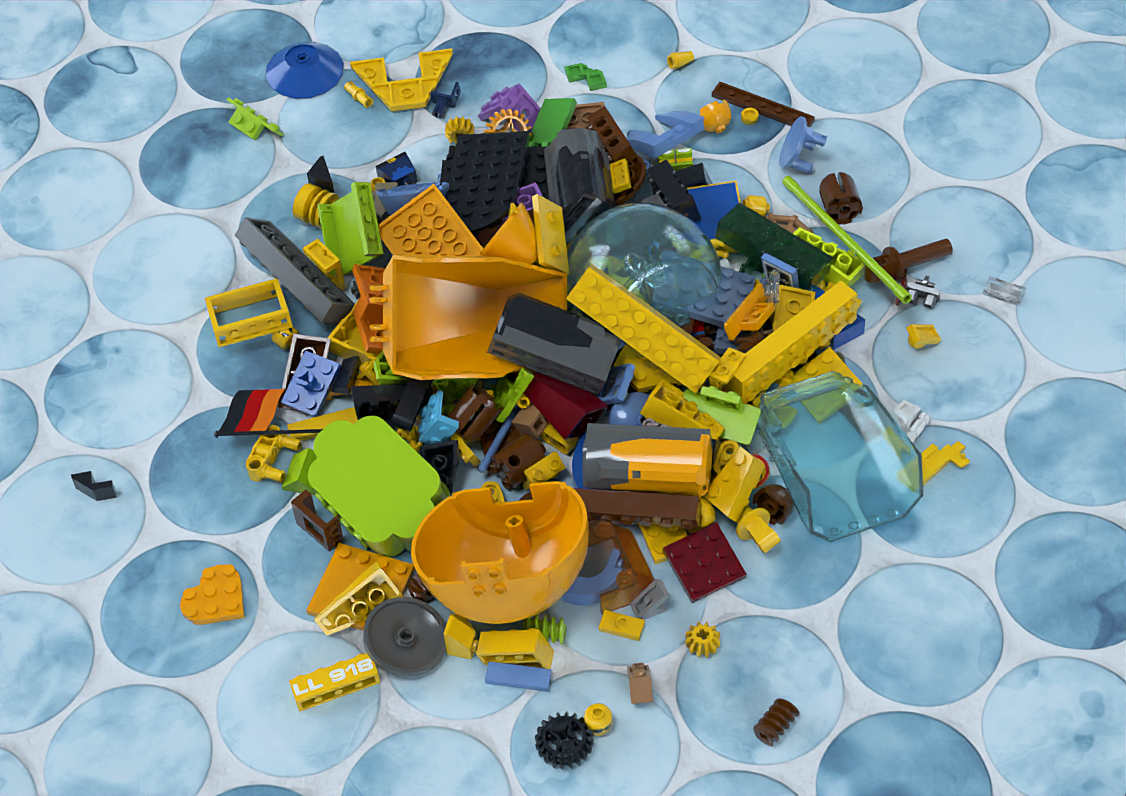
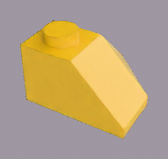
[444,613,479,660]

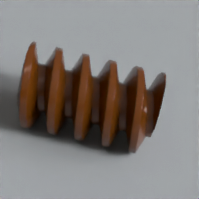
[753,698,800,746]

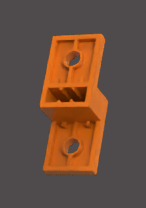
[352,264,386,354]

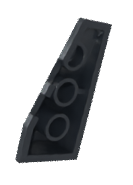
[420,440,459,496]

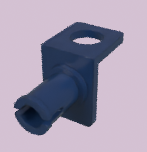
[430,82,461,118]

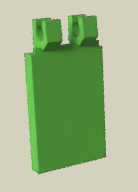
[528,98,577,147]

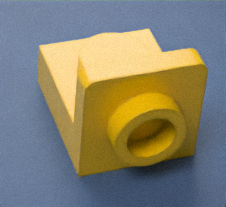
[356,358,380,385]

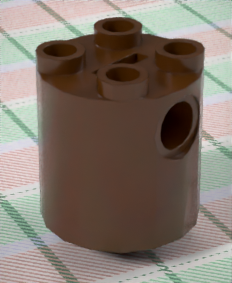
[489,433,546,490]

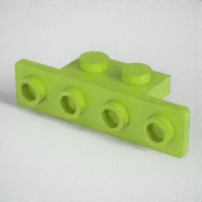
[226,97,283,141]

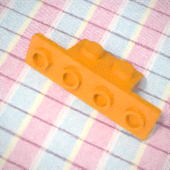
[724,283,775,340]

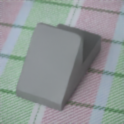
[630,579,670,620]

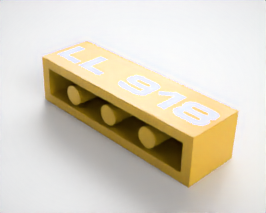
[289,653,380,712]

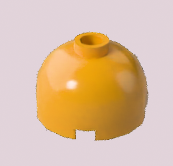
[696,100,731,133]

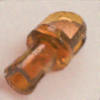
[735,330,774,350]

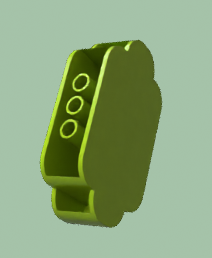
[308,416,450,557]

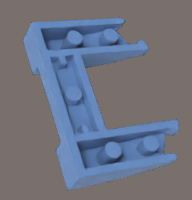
[626,111,705,159]

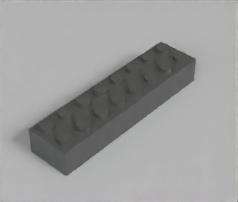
[234,217,355,325]

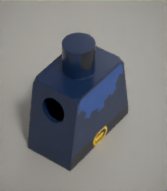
[376,151,417,186]

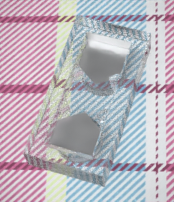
[983,276,1026,306]

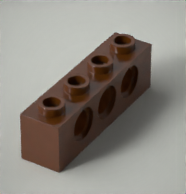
[587,106,637,163]

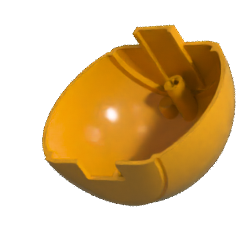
[411,481,589,624]

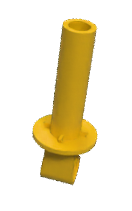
[710,474,781,554]

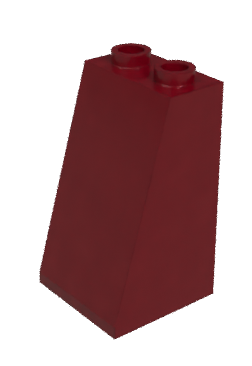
[523,373,608,440]

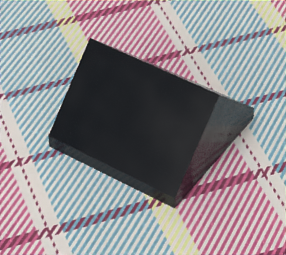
[307,156,334,193]

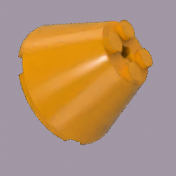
[480,202,539,265]

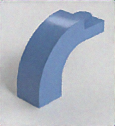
[562,548,624,605]

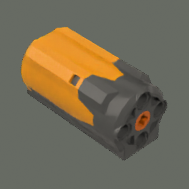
[582,423,713,498]

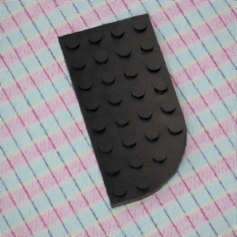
[445,131,530,236]

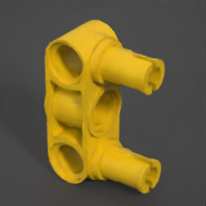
[245,425,302,483]

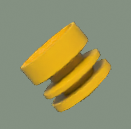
[292,183,339,230]

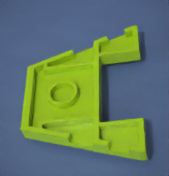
[491,368,534,423]

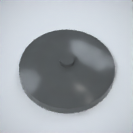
[363,597,446,677]

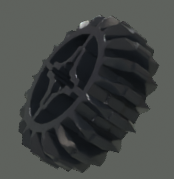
[535,711,594,769]

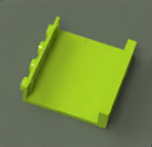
[317,182,384,275]

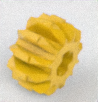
[445,116,475,145]
[685,621,721,658]

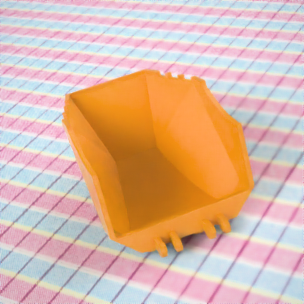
[370,254,567,380]

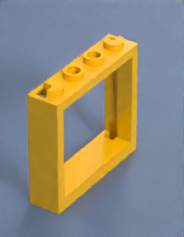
[205,279,293,348]

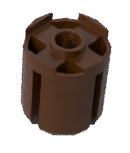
[819,172,863,225]
[448,384,503,442]

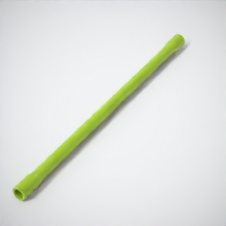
[782,175,912,304]

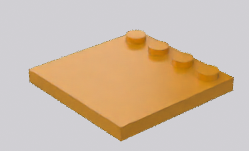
[306,543,415,631]

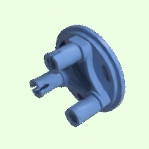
[779,116,827,174]

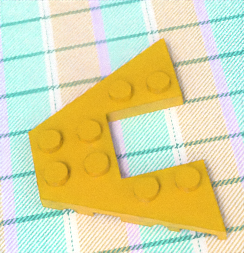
[350,48,453,111]
[614,307,709,393]

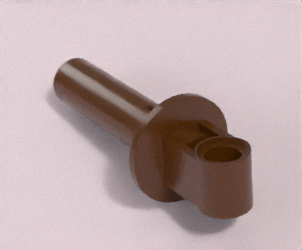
[864,238,953,283]

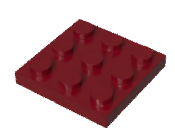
[662,522,747,603]

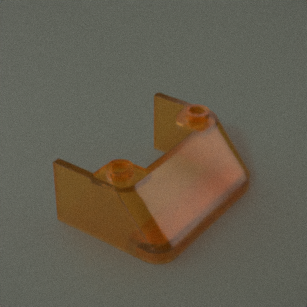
[588,521,655,615]

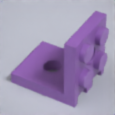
[478,83,541,133]

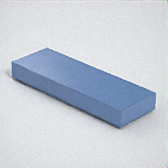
[485,661,552,692]

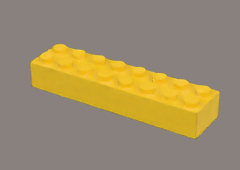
[566,264,721,393]
[727,281,857,404]

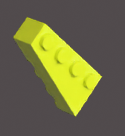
[783,227,865,287]

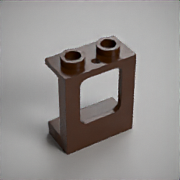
[291,489,344,551]

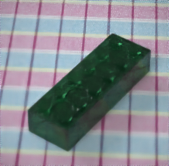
[715,202,833,291]

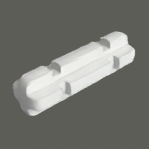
[904,412,930,445]

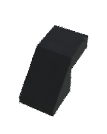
[71,471,117,501]

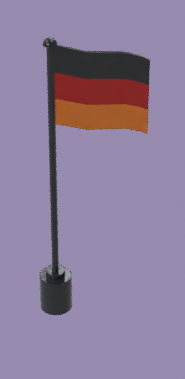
[214,389,395,438]

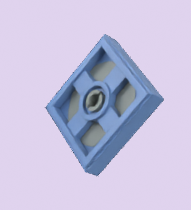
[597,363,635,405]

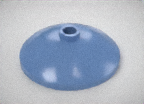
[609,392,649,426]

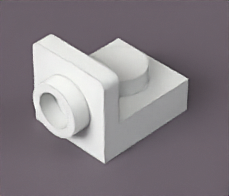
[890,400,921,433]

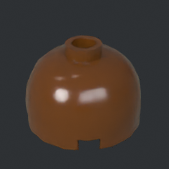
[753,483,794,525]

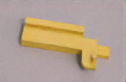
[897,441,970,493]

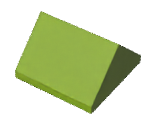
[282,448,317,495]

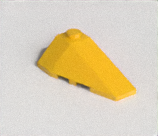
[640,379,725,440]
[314,562,404,636]

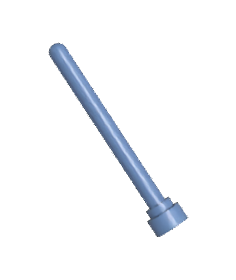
[478,403,522,473]

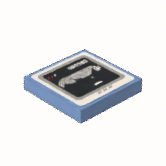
[761,253,800,289]

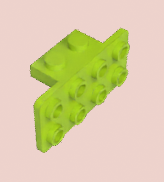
[683,386,761,446]

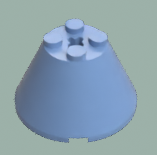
[376,182,450,216]

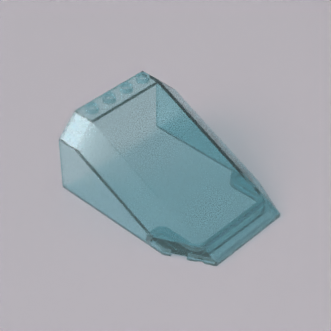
[758,371,924,542]

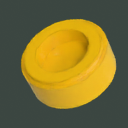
[741,108,759,125]

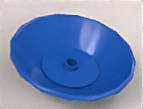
[266,42,344,99]

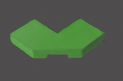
[564,63,607,91]

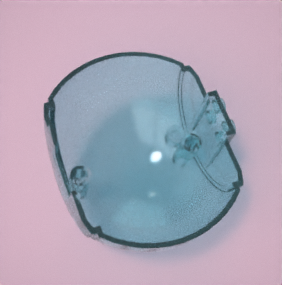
[567,203,722,332]

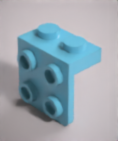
[418,390,459,445]

